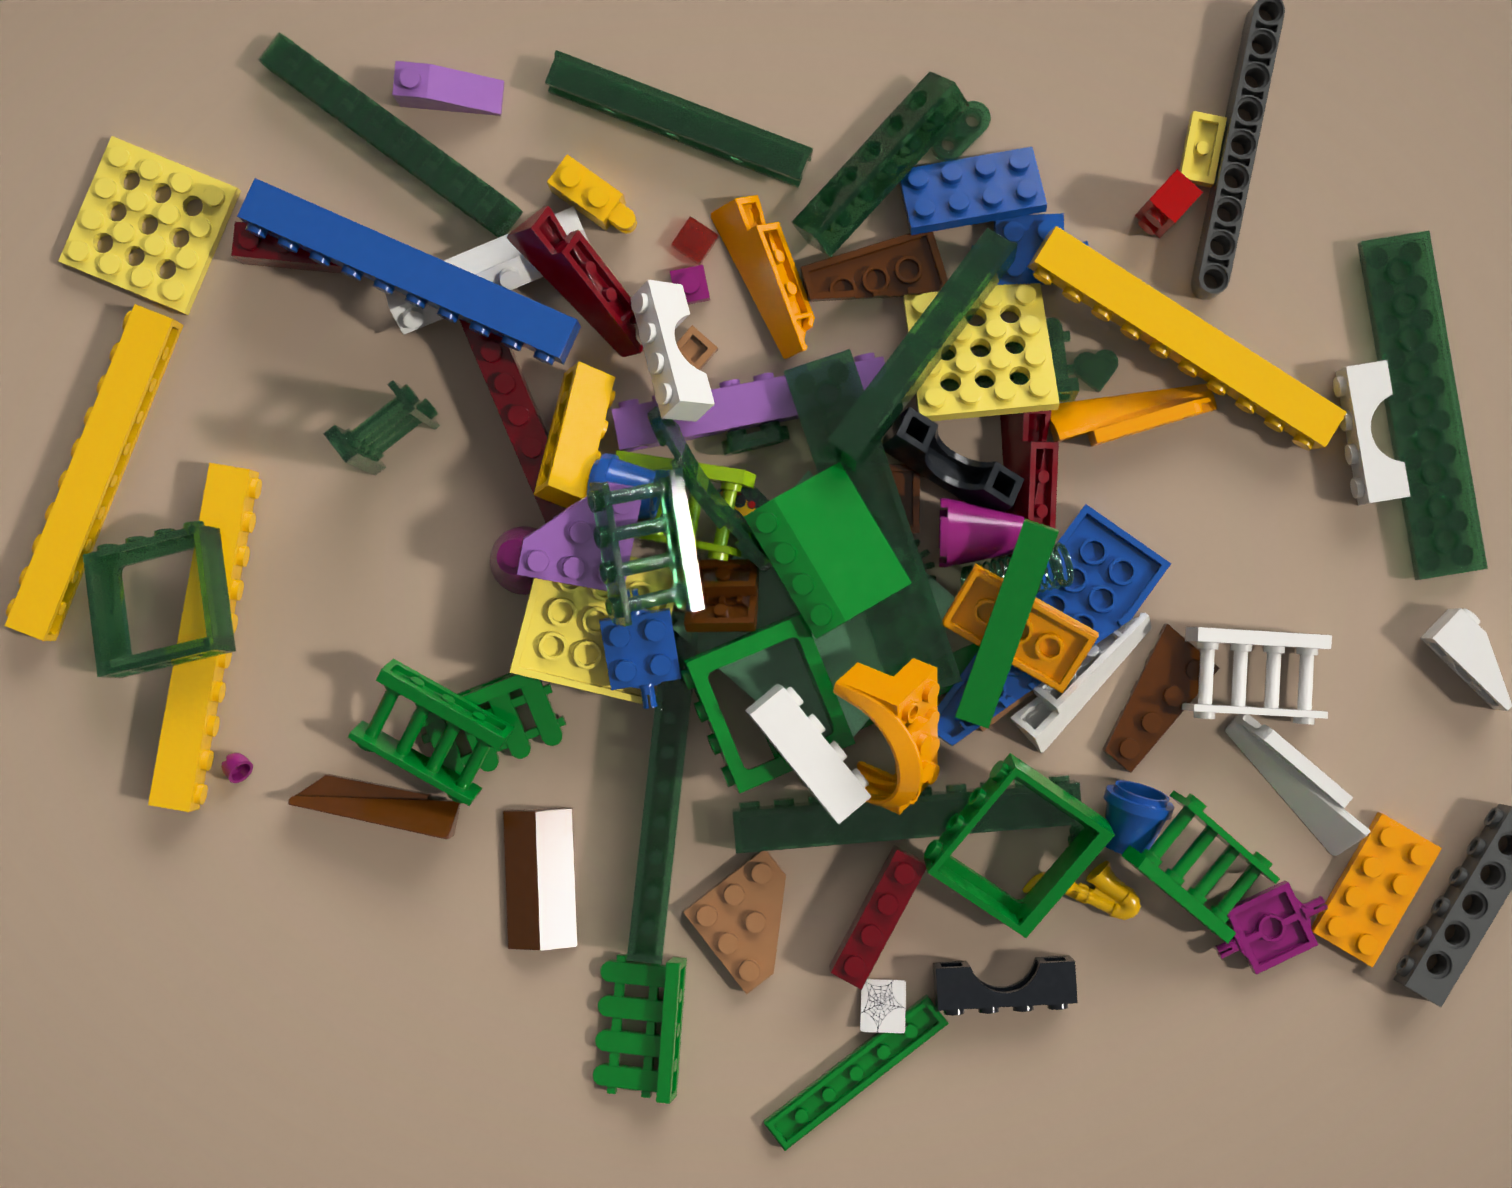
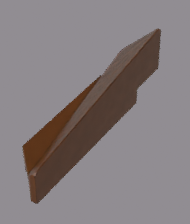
[288,774,461,839]

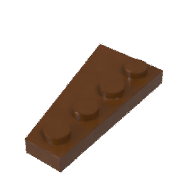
[800,232,952,302]
[1102,624,1220,773]

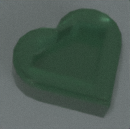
[1072,349,1118,393]

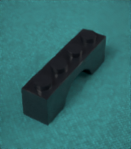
[879,407,1024,512]
[933,955,1078,1016]

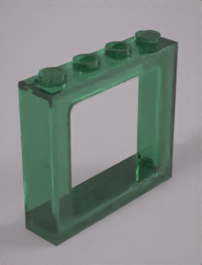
[83,521,236,679]

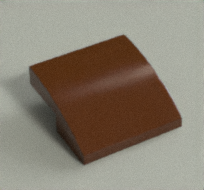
[684,559,759,632]

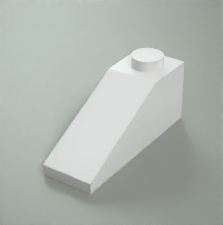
[1420,608,1512,711]

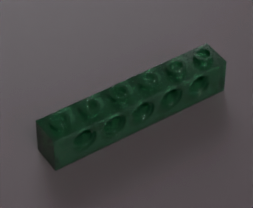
[791,71,970,257]

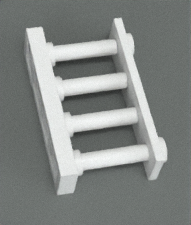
[1182,627,1332,725]

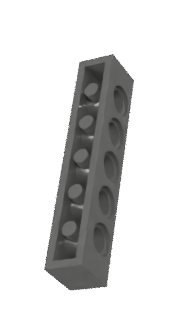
[1394,804,1512,1007]

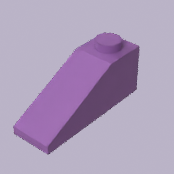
[392,61,505,116]

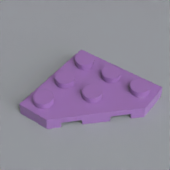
[517,481,644,594]

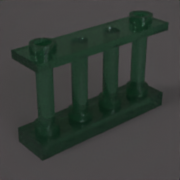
[323,380,440,475]

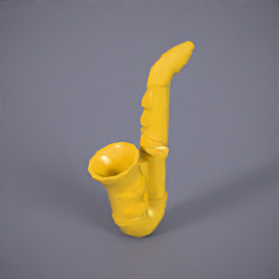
[1022,861,1141,920]

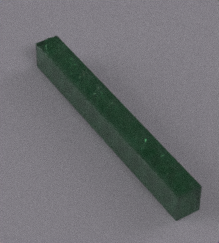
[627,612,699,964]
[733,775,1081,854]

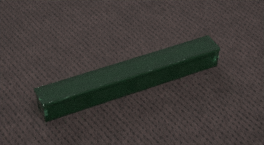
[545,50,813,188]
[827,228,1018,473]

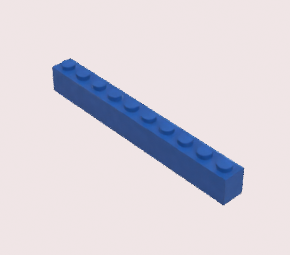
[237,178,581,366]

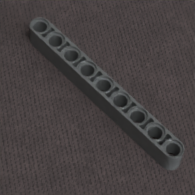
[1191,0,1285,300]

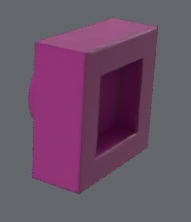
[670,265,710,305]

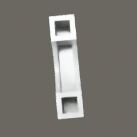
[630,280,715,422]
[1333,360,1410,506]

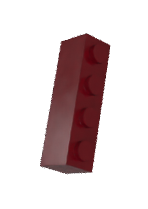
[231,221,343,274]
[829,845,926,990]

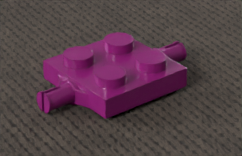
[1214,880,1328,975]

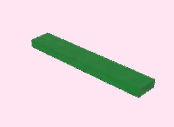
[955,519,1059,729]
[764,994,949,1151]

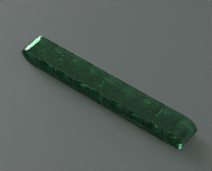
[258,32,523,238]

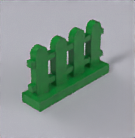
[410,673,566,775]
[593,954,687,1104]

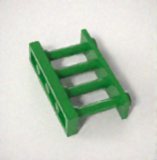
[347,658,515,806]
[1121,790,1280,944]

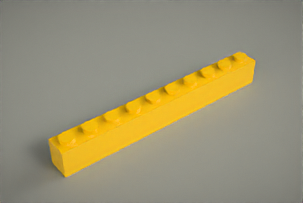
[1027,226,1347,451]
[4,304,184,641]
[148,462,262,812]

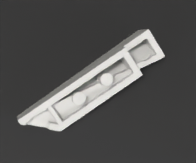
[1011,613,1152,753]
[1225,714,1371,856]

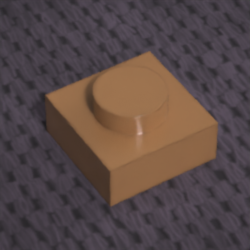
[676,325,718,370]

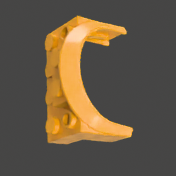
[833,658,940,815]

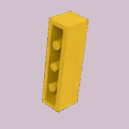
[534,361,615,508]

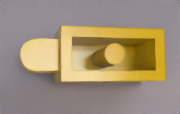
[547,154,637,234]

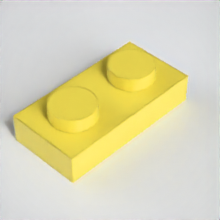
[1179,111,1227,188]

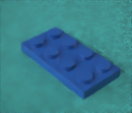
[898,147,1047,235]

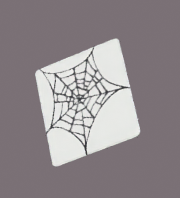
[860,979,906,1033]

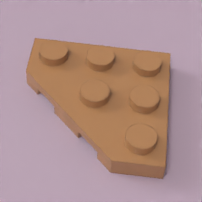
[683,847,786,995]

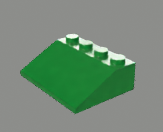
[744,462,912,639]

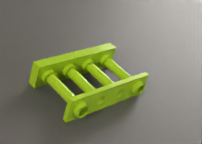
[616,450,756,562]

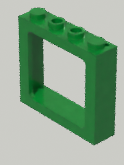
[680,612,856,794]
[924,753,1115,938]

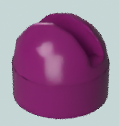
[221,752,253,783]

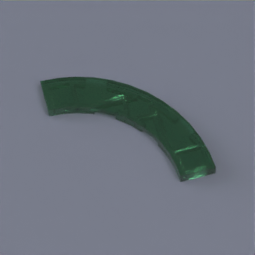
[647,406,772,572]

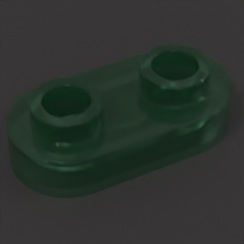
[931,101,991,162]
[721,421,791,456]

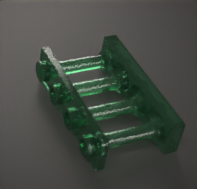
[587,467,705,627]

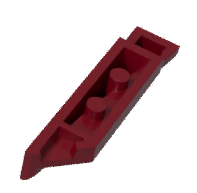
[507,206,643,357]
[1000,410,1059,561]

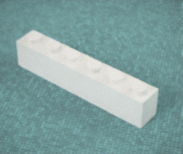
[385,206,589,335]

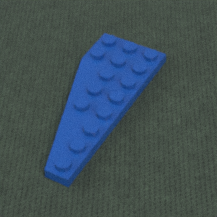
[938,504,1171,747]

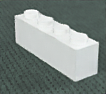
[745,683,871,824]

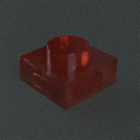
[671,216,719,265]

